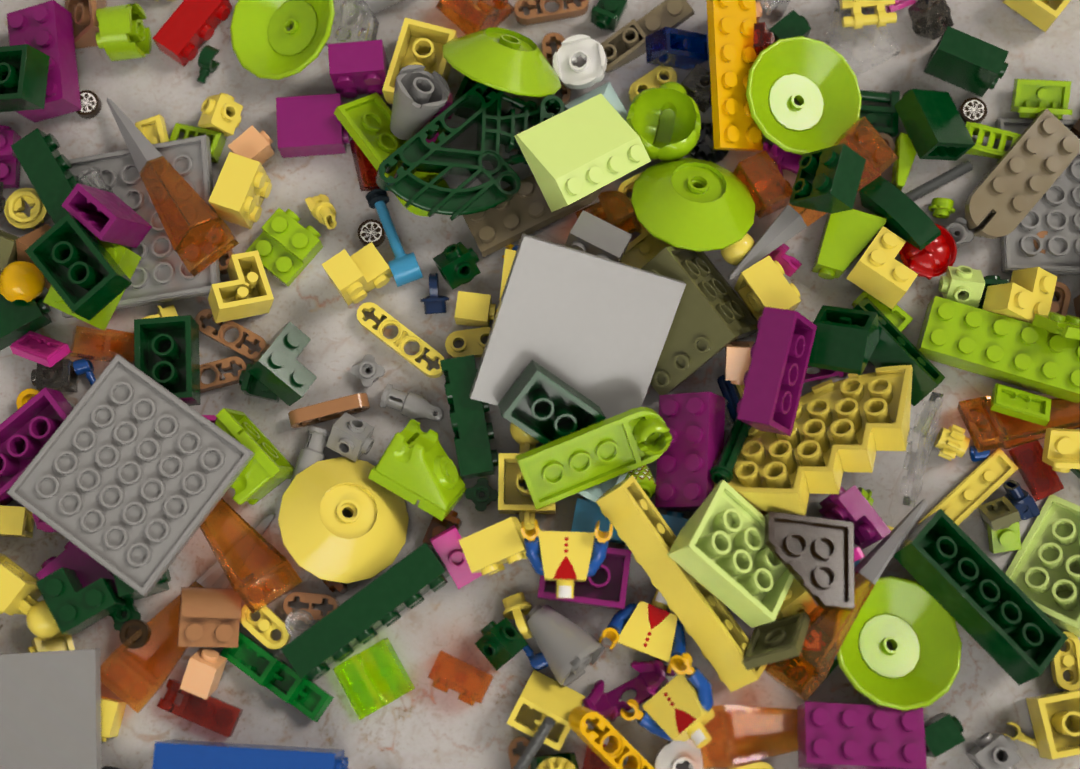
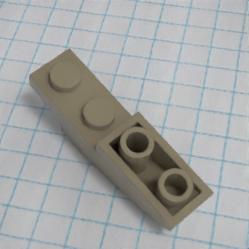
[601,0,695,73]

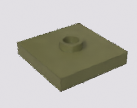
[742,612,811,670]

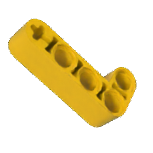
[568,706,654,769]

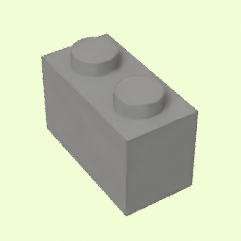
[565,210,632,262]

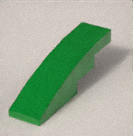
[220,631,334,722]

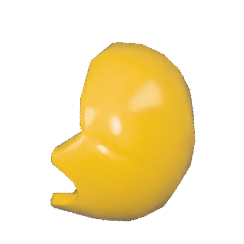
[0,261,46,303]

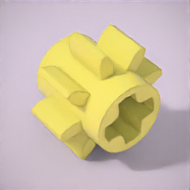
[934,424,970,461]

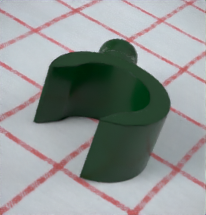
[197,45,220,84]

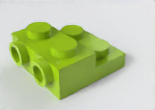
[246,208,324,287]

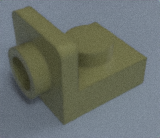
[978,496,1021,531]

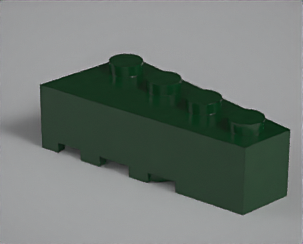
[440,355,499,480]

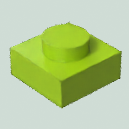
[987,522,1021,554]

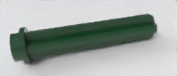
[710,415,751,484]

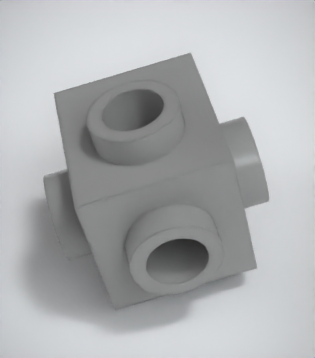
[326,412,375,462]
[966,732,1021,769]

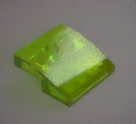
[333,638,415,720]

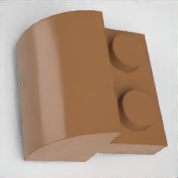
[178,587,241,648]

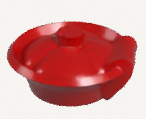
[899,223,957,280]

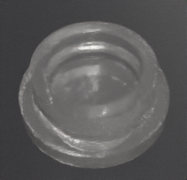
[285,609,315,638]

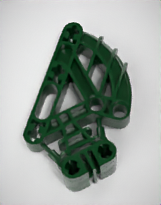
[375,82,565,221]

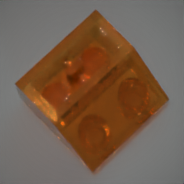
[436,0,514,35]

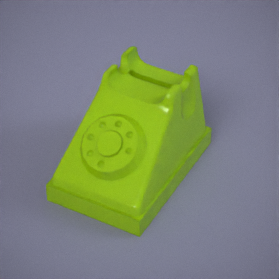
[214,408,295,505]
[368,419,467,521]

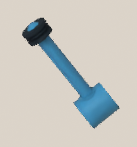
[366,188,423,287]

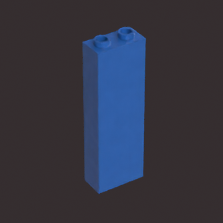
[152,739,348,769]

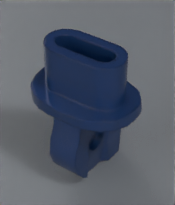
[420,273,449,314]
[1003,480,1040,520]

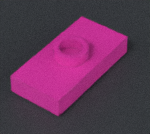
[10,331,71,368]
[430,525,482,589]

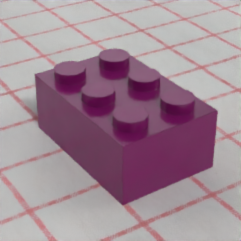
[537,547,631,610]

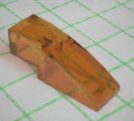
[69,326,134,364]

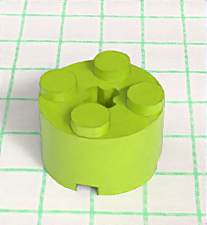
[96,3,152,61]

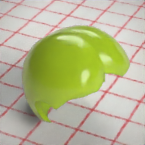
[626,82,701,161]

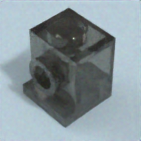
[31,359,78,392]

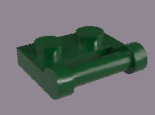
[852,90,900,137]

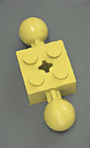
[720,233,801,321]
[498,423,556,559]
[0,553,60,638]

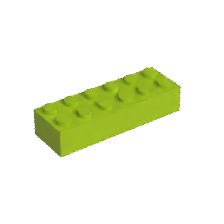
[916,296,1080,404]

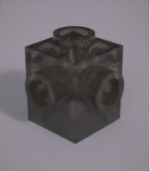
[908,0,954,40]
[681,64,712,113]

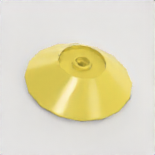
[278,457,409,584]

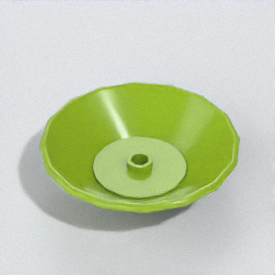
[230,0,335,80]
[442,27,561,97]
[746,36,862,156]
[631,157,756,252]
[832,576,962,711]

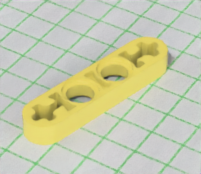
[356,302,445,378]

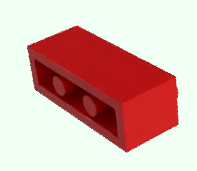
[153,0,232,66]

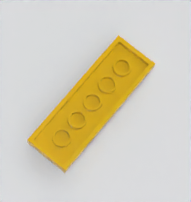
[706,0,763,152]

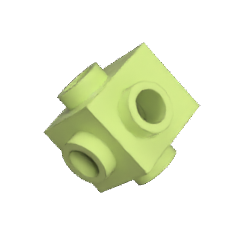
[939,265,986,307]

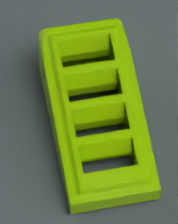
[965,122,1021,159]
[169,123,227,163]
[892,132,917,190]

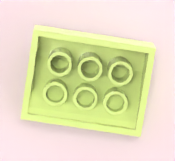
[514,93,651,212]
[667,480,794,628]
[1005,493,1080,638]

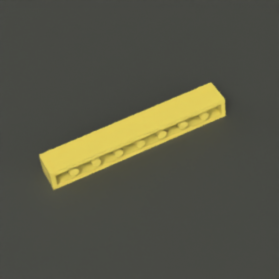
[596,475,767,692]

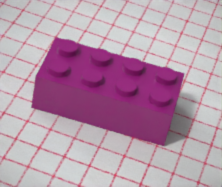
[7,0,81,123]
[737,307,817,436]
[0,387,73,505]
[655,391,725,512]
[797,702,927,769]

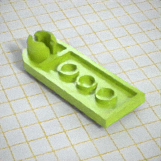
[334,92,449,217]
[515,407,672,510]

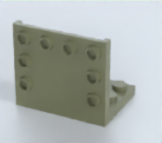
[642,246,758,395]

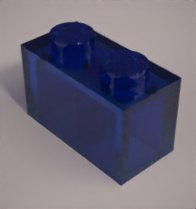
[645,27,709,70]

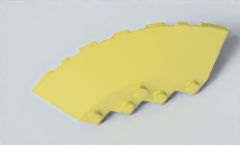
[713,365,913,516]

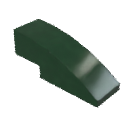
[859,175,941,251]

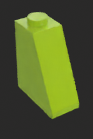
[812,209,887,280]

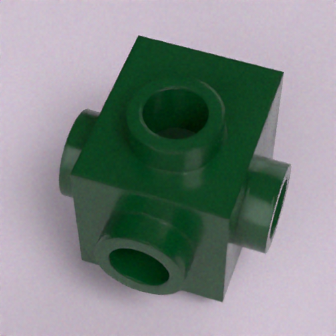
[433,242,481,289]
[475,617,528,671]

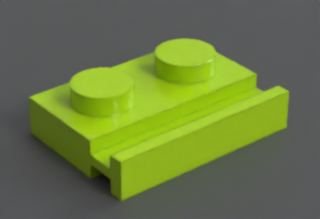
[1032,311,1080,340]

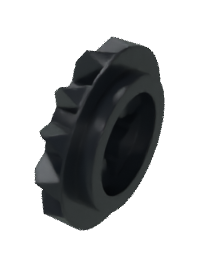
[690,122,729,163]

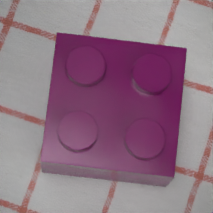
[328,40,389,99]

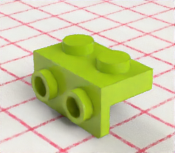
[1010,79,1073,120]

